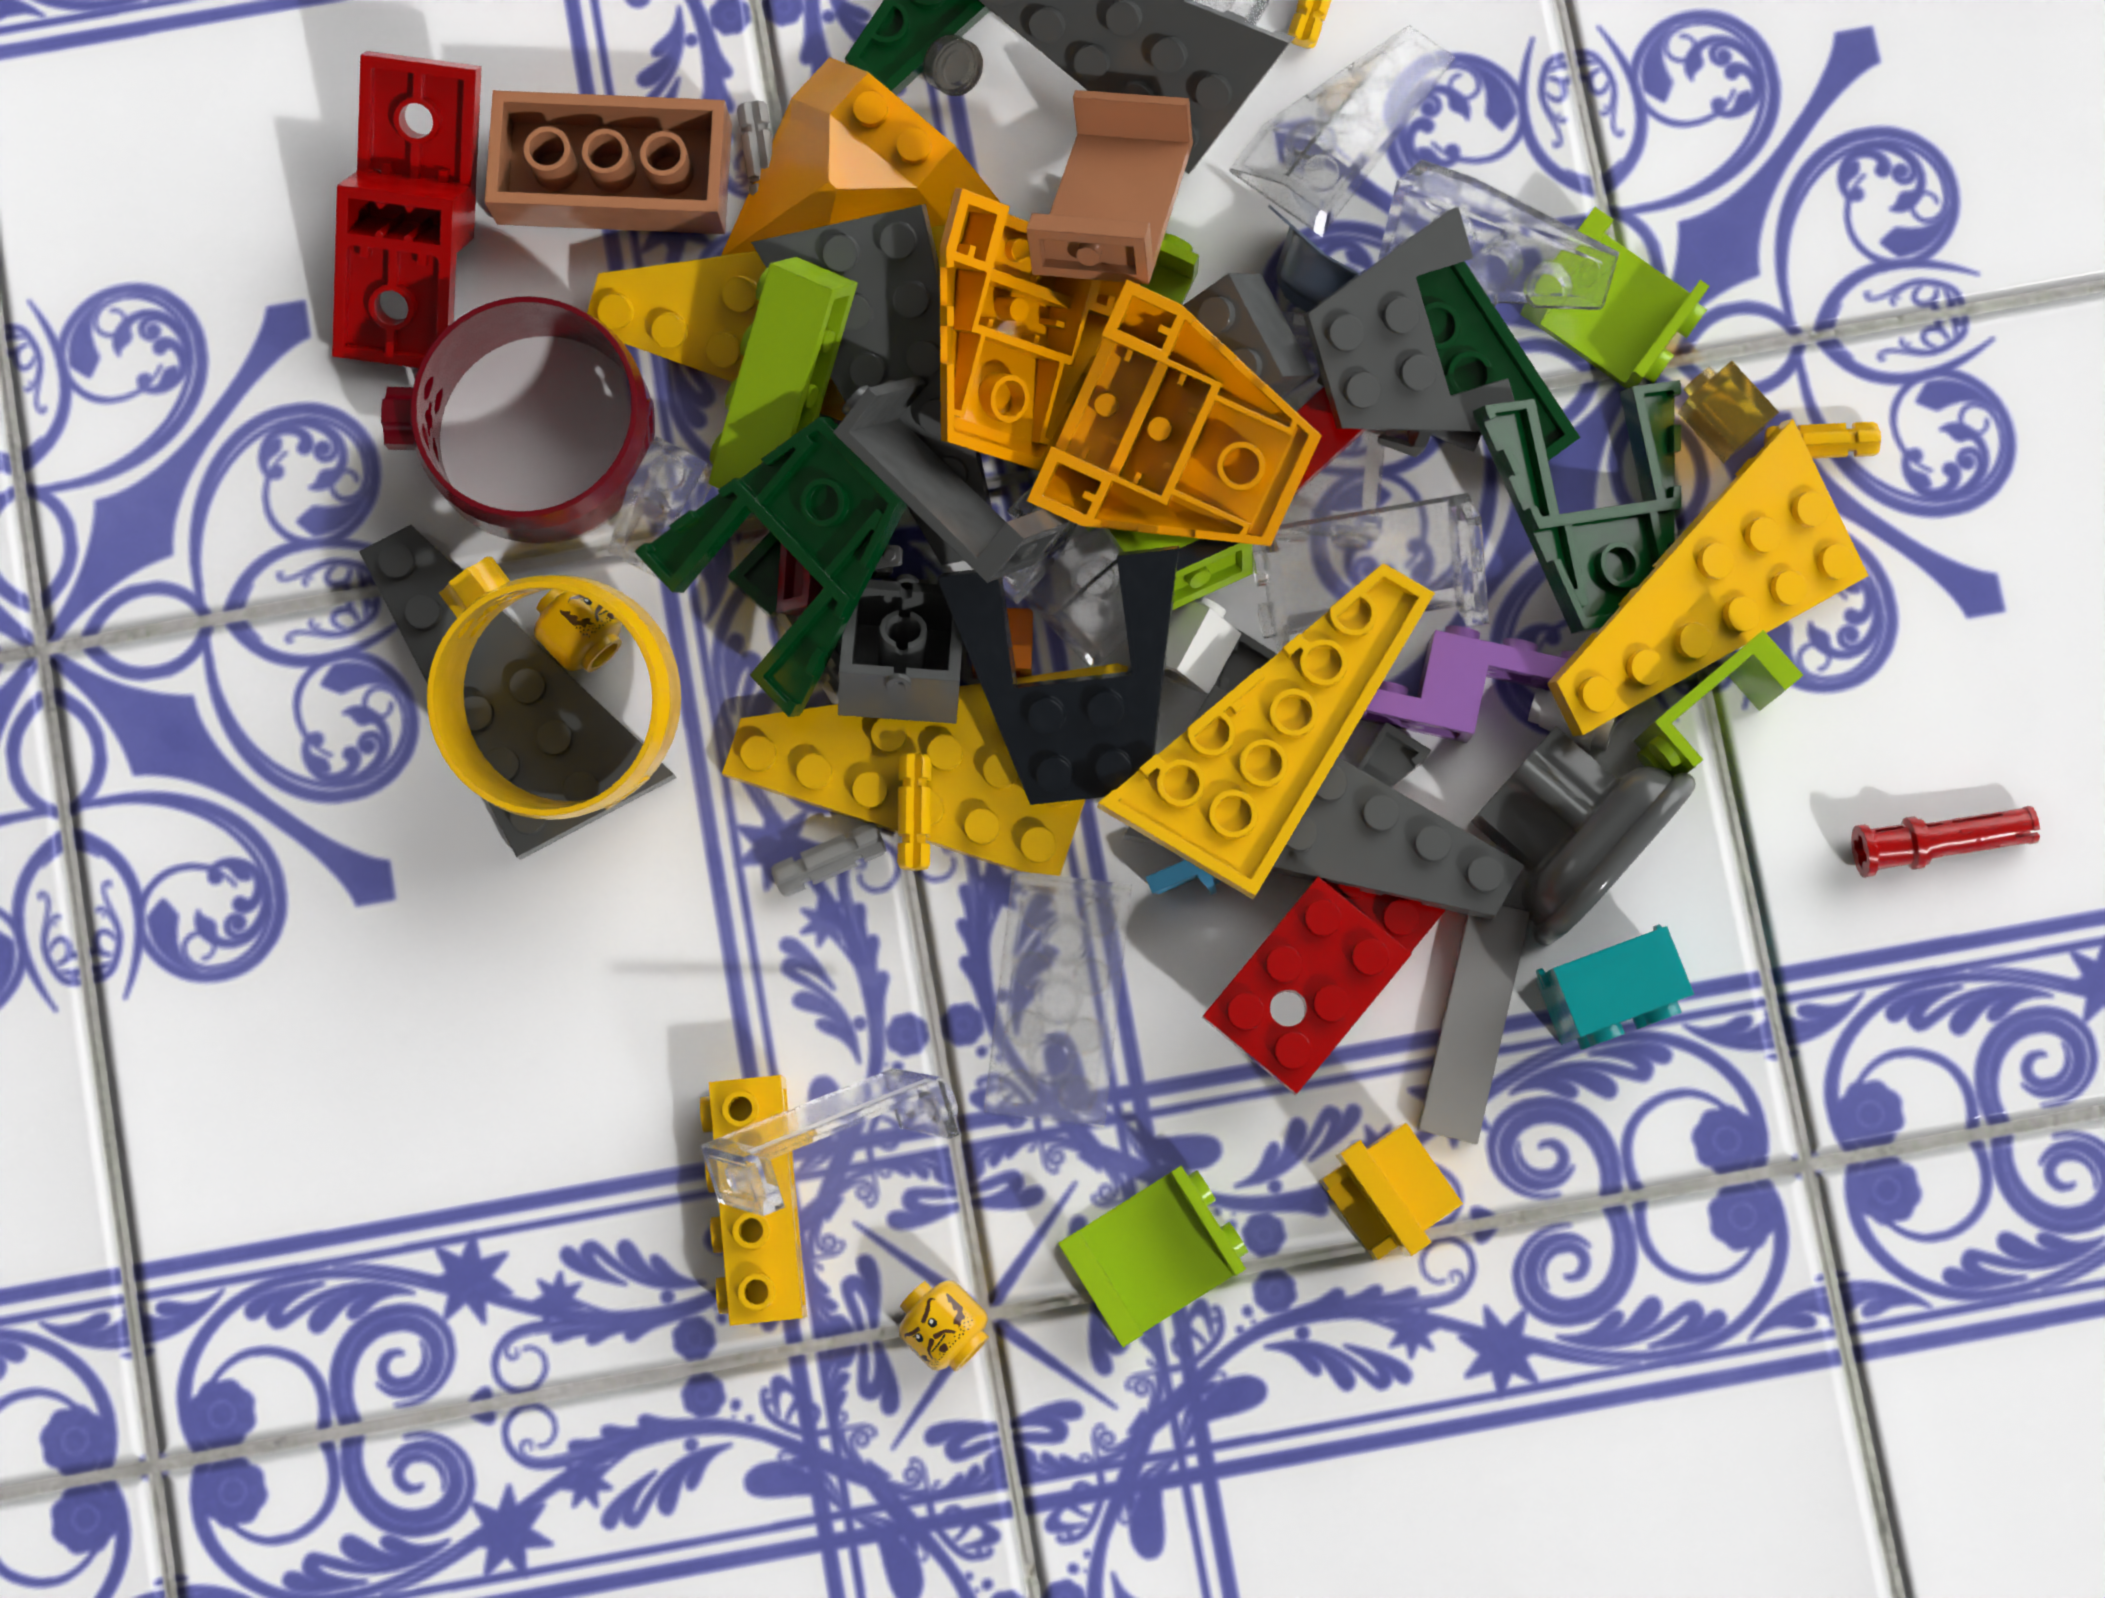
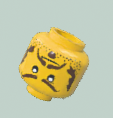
[534,589,622,672]
[899,1280,989,1372]

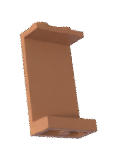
[1026,90,1193,285]

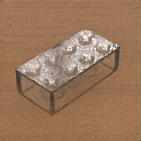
[984,871,1132,1128]

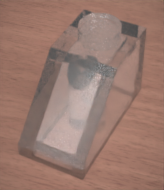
[608,436,712,580]

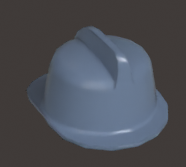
[1268,204,1359,312]

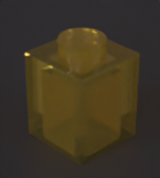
[1677,361,1779,464]

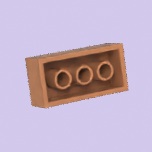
[485,90,732,234]

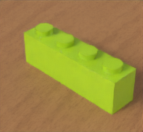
[708,257,858,489]

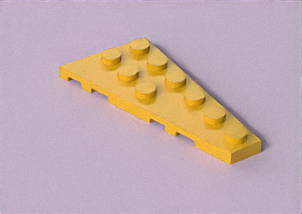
[1547,418,1869,737]
[1097,563,1435,900]

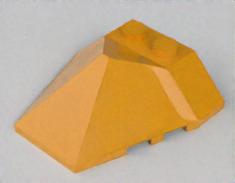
[721,57,1000,256]
[940,188,1140,471]
[1027,279,1322,546]

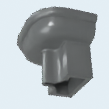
[1470,726,1696,945]

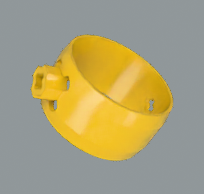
[427,557,681,820]

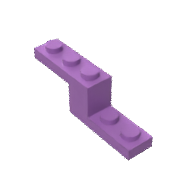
[1360,625,1576,743]

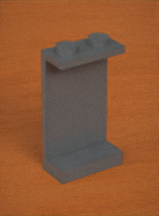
[833,376,1069,583]

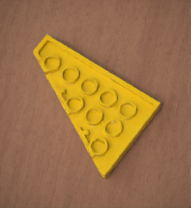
[587,225,945,421]
[722,663,1129,885]

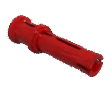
[1851,806,2040,878]

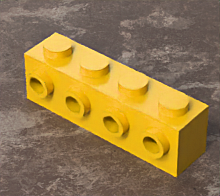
[700,1075,807,1326]

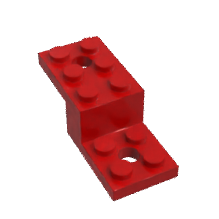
[332,51,482,368]
[1202,877,1446,1095]

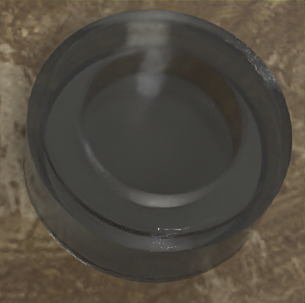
[923,35,983,96]

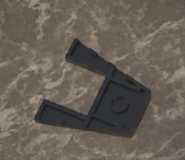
[938,545,1180,805]

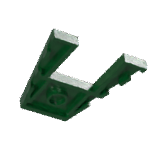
[1473,380,1681,634]
[635,416,907,717]

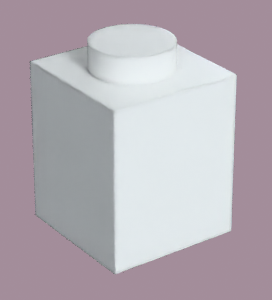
[1164,597,1241,695]

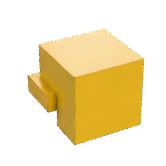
[1319,1122,1463,1260]

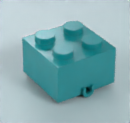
[1535,924,1695,1050]

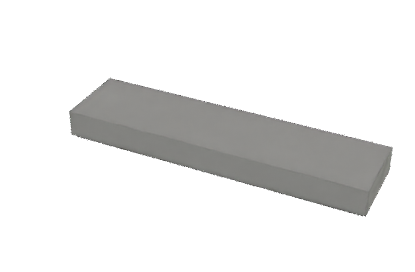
[1417,905,1530,1144]

